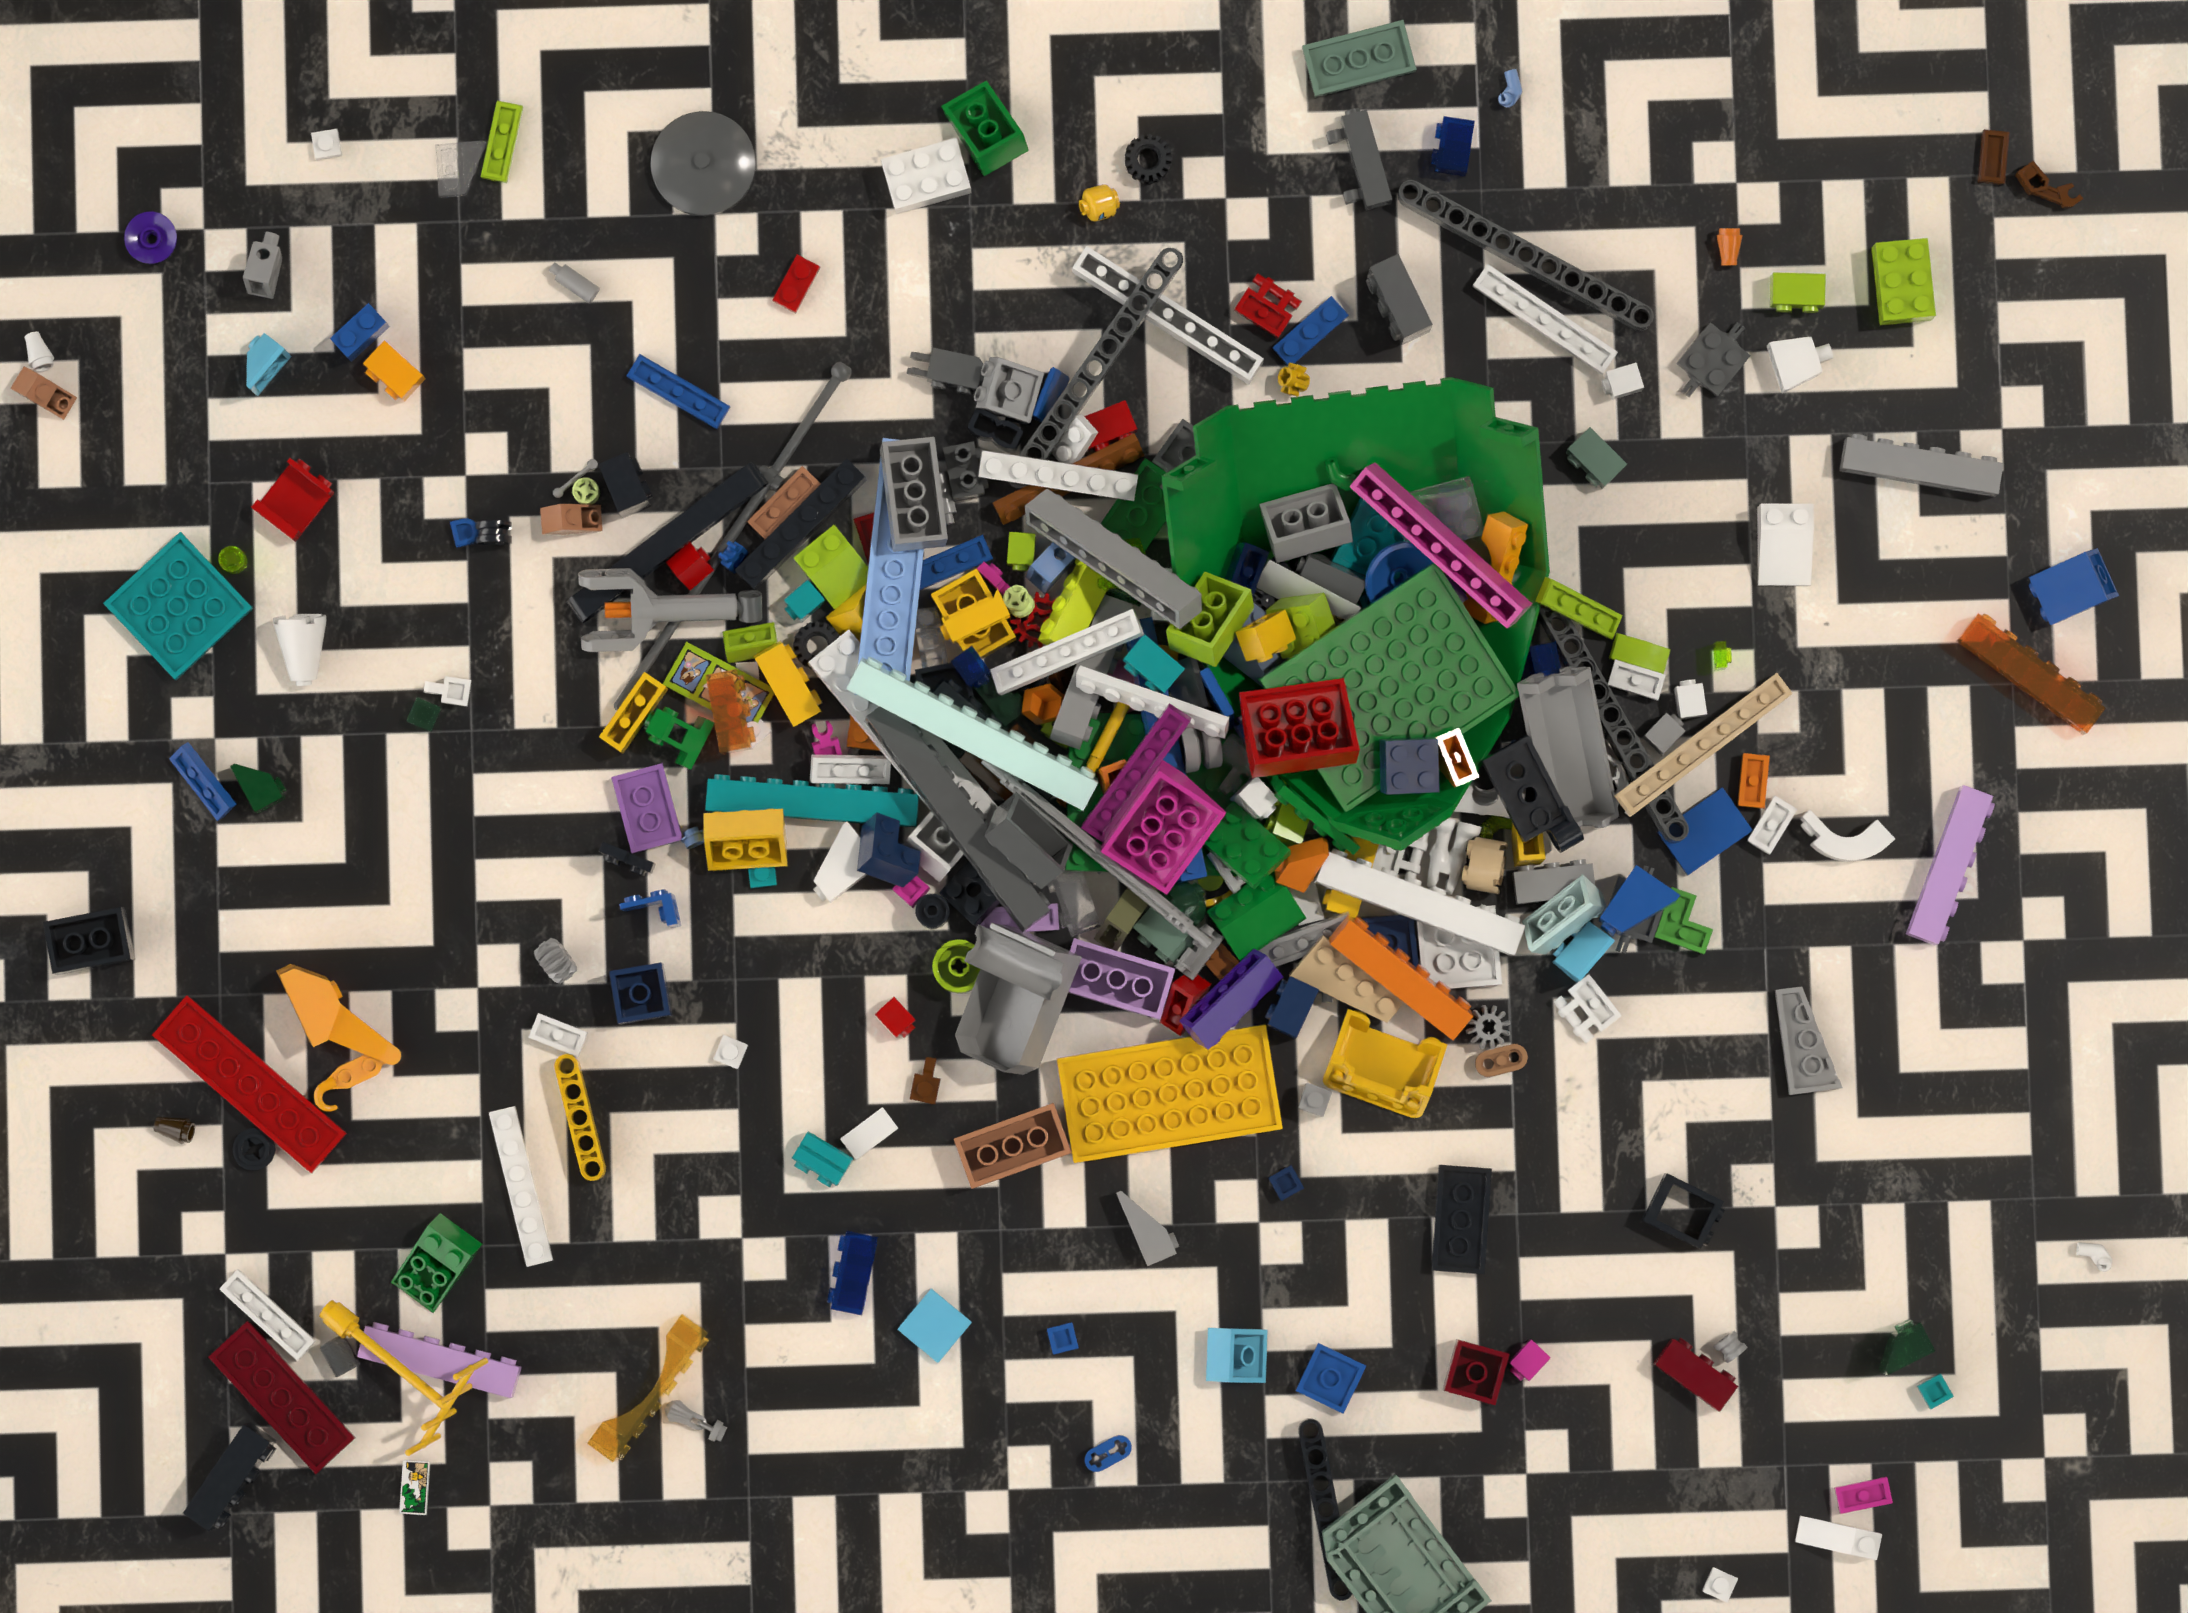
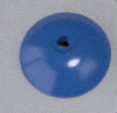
[1365,541,1433,603]

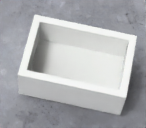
[881,138,971,214]

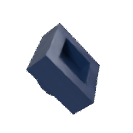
[1268,1165,1304,1201]

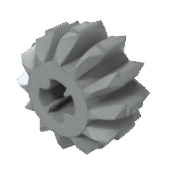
[534,938,577,983]
[1466,1005,1511,1049]

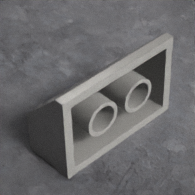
[1259,484,1353,563]

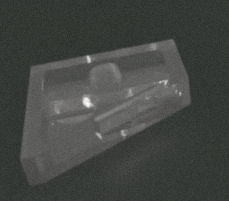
[435,140,487,198]

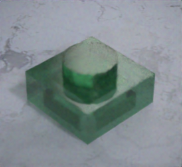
[407,697,442,732]

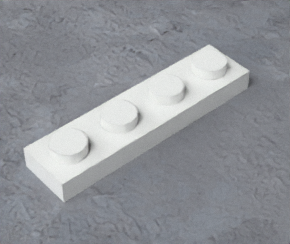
[220,1269,316,1361]

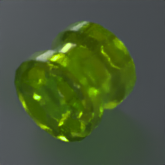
[218,546,247,574]

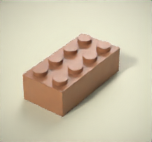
[954,1103,1071,1189]

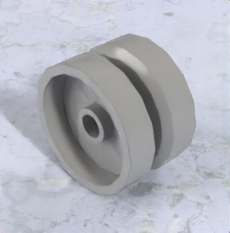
[1178,710,1223,773]

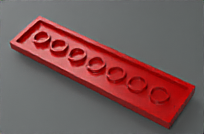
[152,995,347,1174]

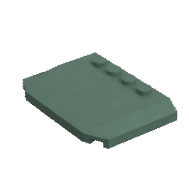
[1322,1474,1492,1613]

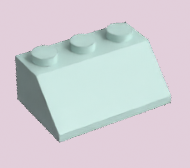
[1522,875,1607,955]

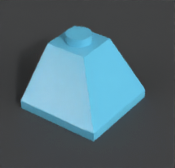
[246,333,292,396]

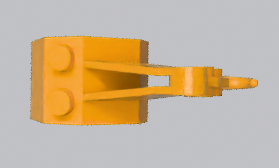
[276,964,401,1112]

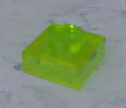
[1713,641,1732,670]

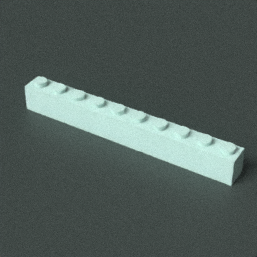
[847,657,1098,811]

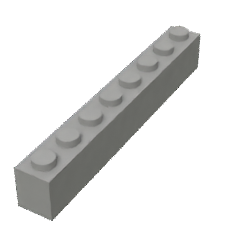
[1025,489,1202,629]

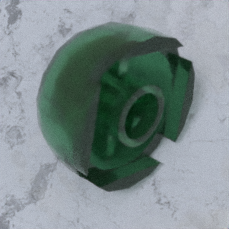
[1157,881,1207,927]

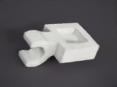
[424,676,471,707]

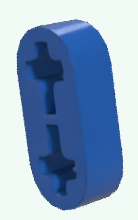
[1085,1435,1132,1472]

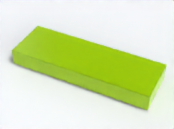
[481,101,523,183]

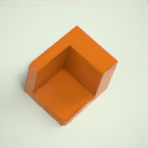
[1021,684,1065,725]

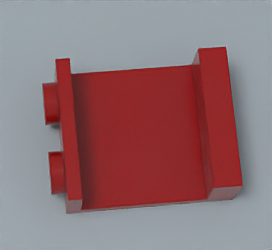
[251,458,334,542]

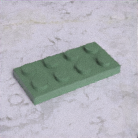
[1302,20,1417,98]

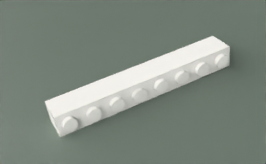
[1072,246,1264,385]
[1314,849,1525,956]

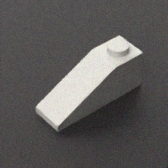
[1795,1516,1882,1560]

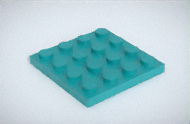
[103,532,253,680]

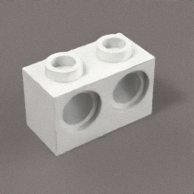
[1230,777,1278,821]

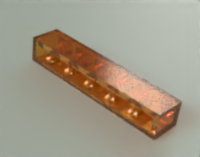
[1956,613,2106,735]

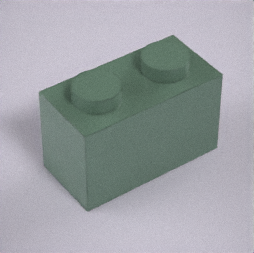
[1566,427,1627,489]
[1133,907,1195,965]

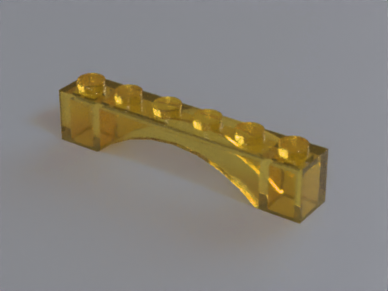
[587,1314,709,1462]

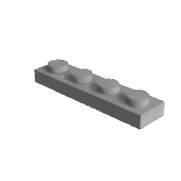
[1259,912,1350,967]

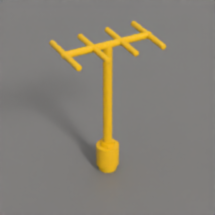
[319,1300,488,1456]

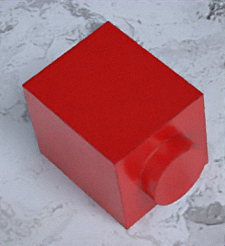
[666,542,714,590]
[875,997,916,1038]

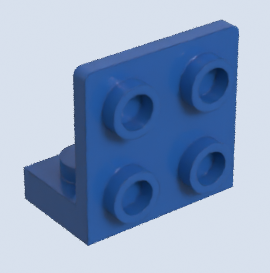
[619,889,681,928]

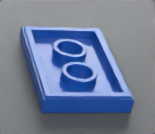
[1200,667,1235,730]
[1657,787,1753,876]

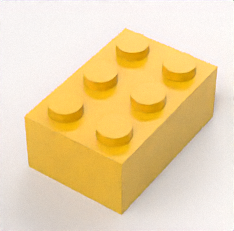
[931,568,1016,666]
[704,809,787,871]

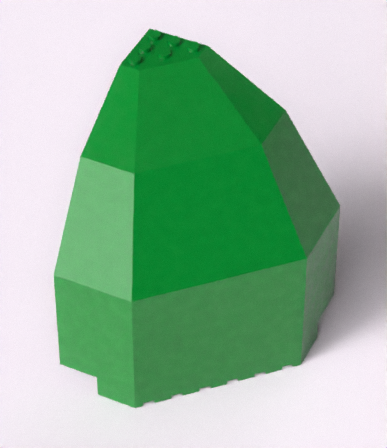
[1162,377,1550,851]

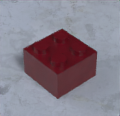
[1442,1339,1509,1405]

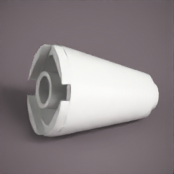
[273,614,327,686]

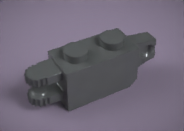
[907,348,984,395]

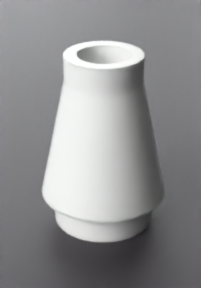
[24,332,54,373]

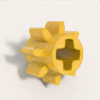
[1278,363,1310,397]

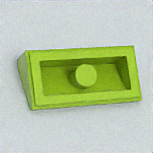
[722,622,778,663]

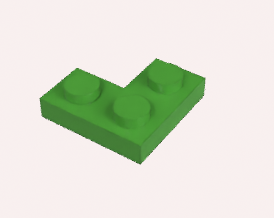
[1654,887,1713,955]

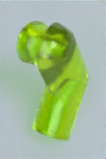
[1479,815,1512,839]

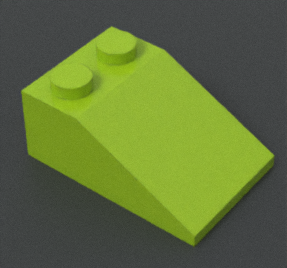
[793,525,868,610]

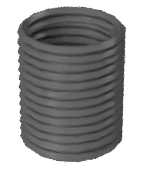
[320,1336,360,1377]

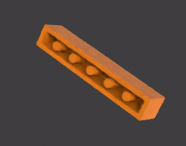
[1328,914,1473,1040]

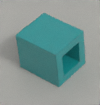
[784,580,826,622]

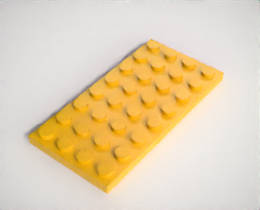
[1057,1024,1283,1163]

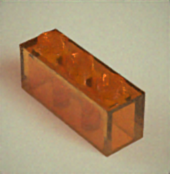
[705,669,756,755]

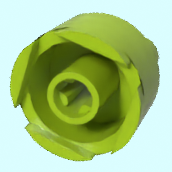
[932,940,980,994]

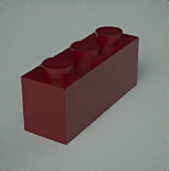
[1653,1338,1739,1412]

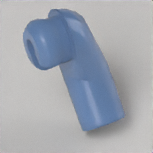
[1498,69,1522,108]

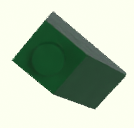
[230,764,287,814]

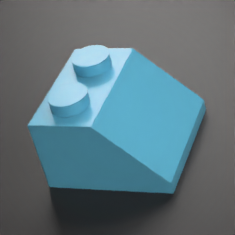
[1553,921,1615,983]
[1206,1328,1268,1383]

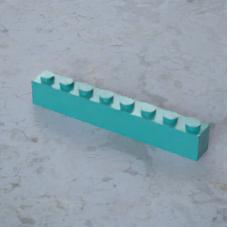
[705,774,919,828]

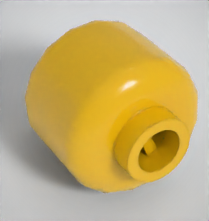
[1079,184,1120,221]

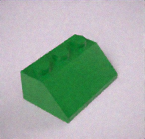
[1207,871,1306,961]

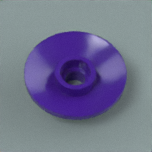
[124,212,177,264]

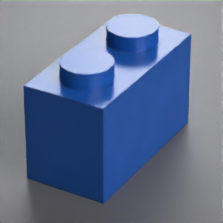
[330,303,390,362]

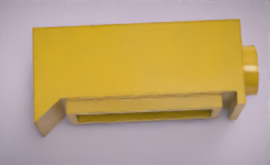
[939,588,1010,644]

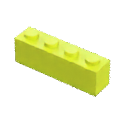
[1038,558,1111,645]

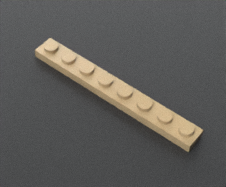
[1614,673,1793,817]

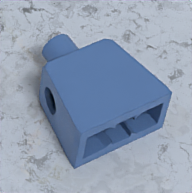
[1026,542,1076,594]

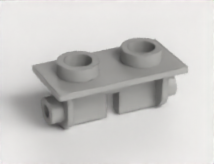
[1173,924,1224,980]

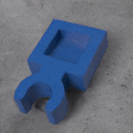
[718,541,749,574]

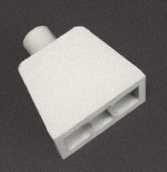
[1767,337,1833,393]

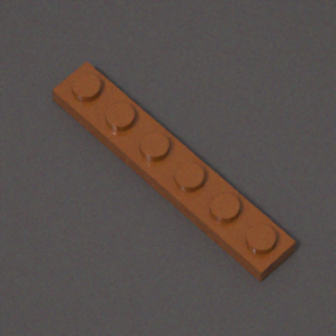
[993,433,1144,525]

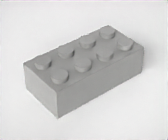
[880,437,948,552]

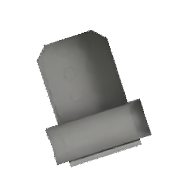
[955,923,1082,1075]

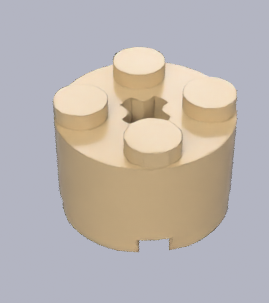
[1462,837,1508,894]

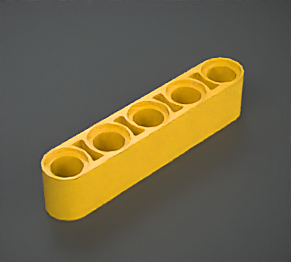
[554,1054,606,1181]

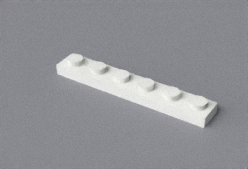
[1472,264,1618,375]
[978,450,1138,501]
[990,609,1144,696]
[1076,666,1229,739]
[489,1106,553,1267]

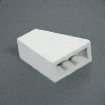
[813,821,867,903]

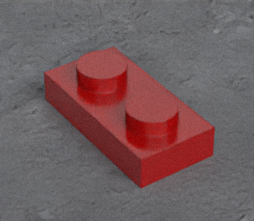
[773,254,821,314]

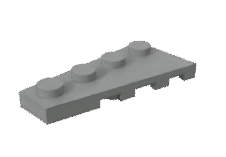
[1775,987,1843,1095]

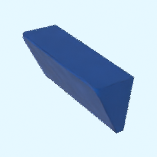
[1032,367,1069,422]

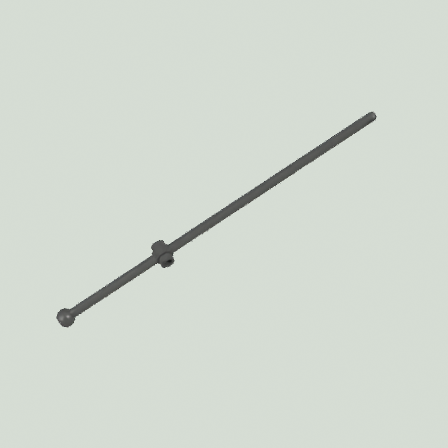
[614,362,851,711]

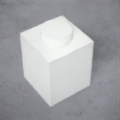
[1602,363,1644,400]
[1674,679,1707,720]

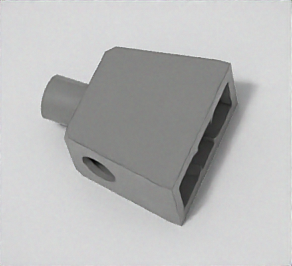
[243,232,282,299]

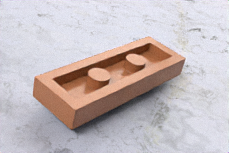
[747,466,821,539]

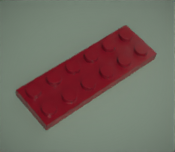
[208,1321,356,1474]

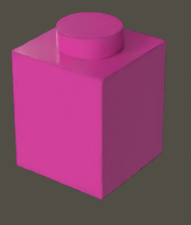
[1508,1339,1551,1381]

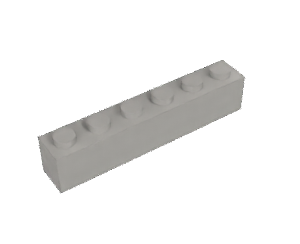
[1839,434,2004,497]
[1050,595,1133,750]

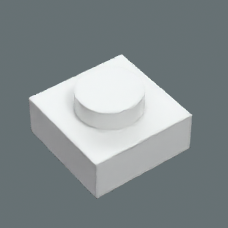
[311,129,342,160]
[714,1035,748,1069]
[1702,1567,1738,1603]

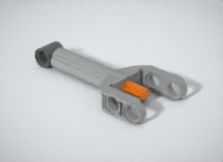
[578,568,762,652]

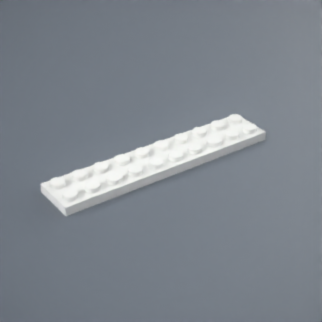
[808,630,998,826]

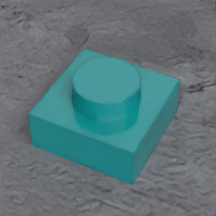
[748,867,777,888]
[1917,1373,1954,1410]

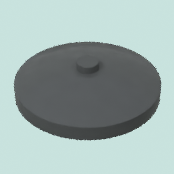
[651,111,756,217]

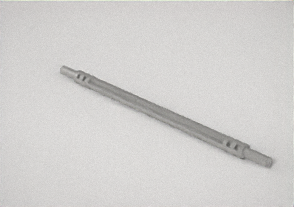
[981,760,1213,949]

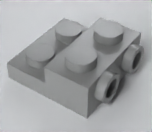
[974,357,1044,423]

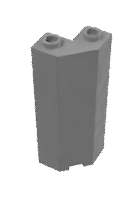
[1517,667,1619,833]

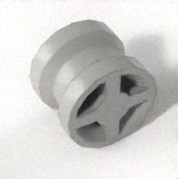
[1714,1330,1748,1363]

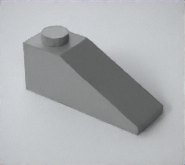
[1116,1191,1179,1266]

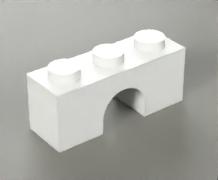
[1454,776,1526,818]

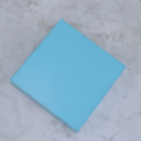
[897,1288,972,1363]

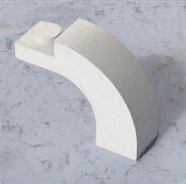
[1799,810,1895,862]

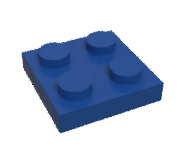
[1295,1343,1366,1414]

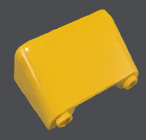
[1323,1009,1448,1118]

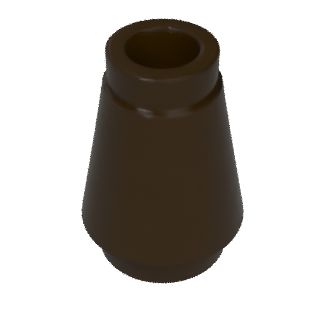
[153,1117,195,1144]

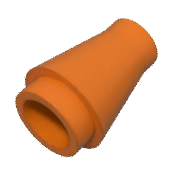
[1716,228,1743,265]

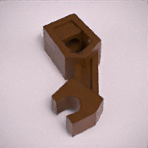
[2015,161,2084,208]

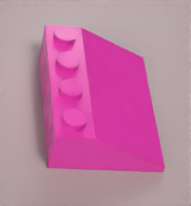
[1100,760,1226,895]

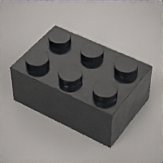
[43,907,135,975]

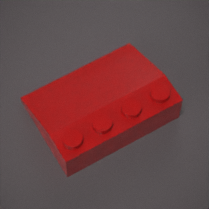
[1239,678,1360,778]

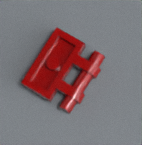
[1234,274,1302,338]

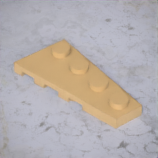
[1289,935,1404,1023]

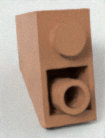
[10,366,77,420]
[540,504,603,535]

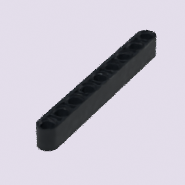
[566,462,769,623]

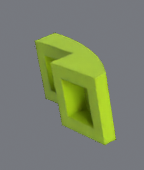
[1609,633,1671,674]

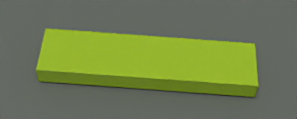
[1536,577,1623,640]

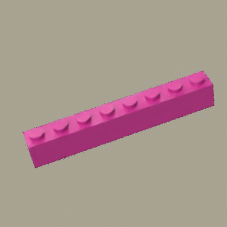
[1350,463,1532,628]

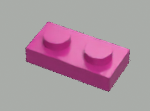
[1834,1477,1893,1514]

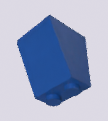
[2029,548,2119,625]
[1598,865,1680,936]

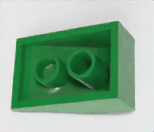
[942,80,1029,176]

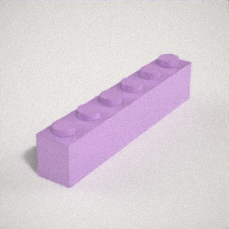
[1906,785,1995,945]
[357,1322,522,1398]

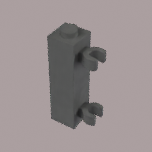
[1326,108,1392,211]

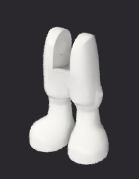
[1427,818,1482,895]

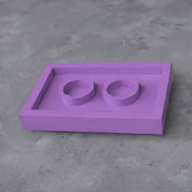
[611,763,683,854]

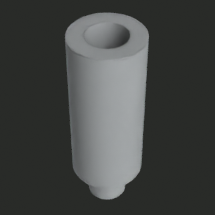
[549,262,600,304]
[939,471,957,525]

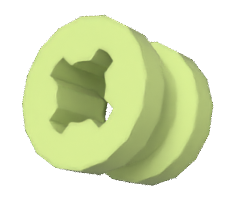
[572,478,600,505]
[1003,585,1035,618]

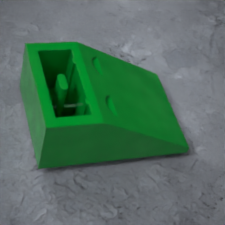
[391,1213,483,1313]

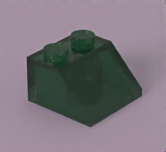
[1879,1319,1935,1375]

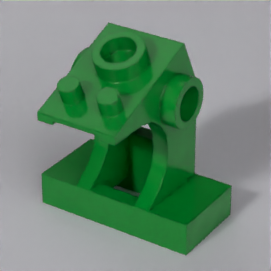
[644,707,715,770]

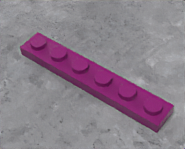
[1081,703,1191,842]

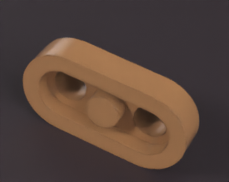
[1475,1044,1528,1077]

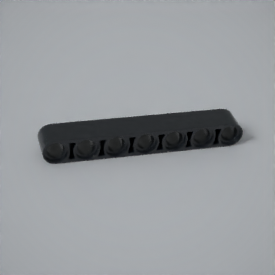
[1298,1418,1352,1601]

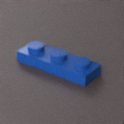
[1272,296,1349,366]
[169,742,236,821]

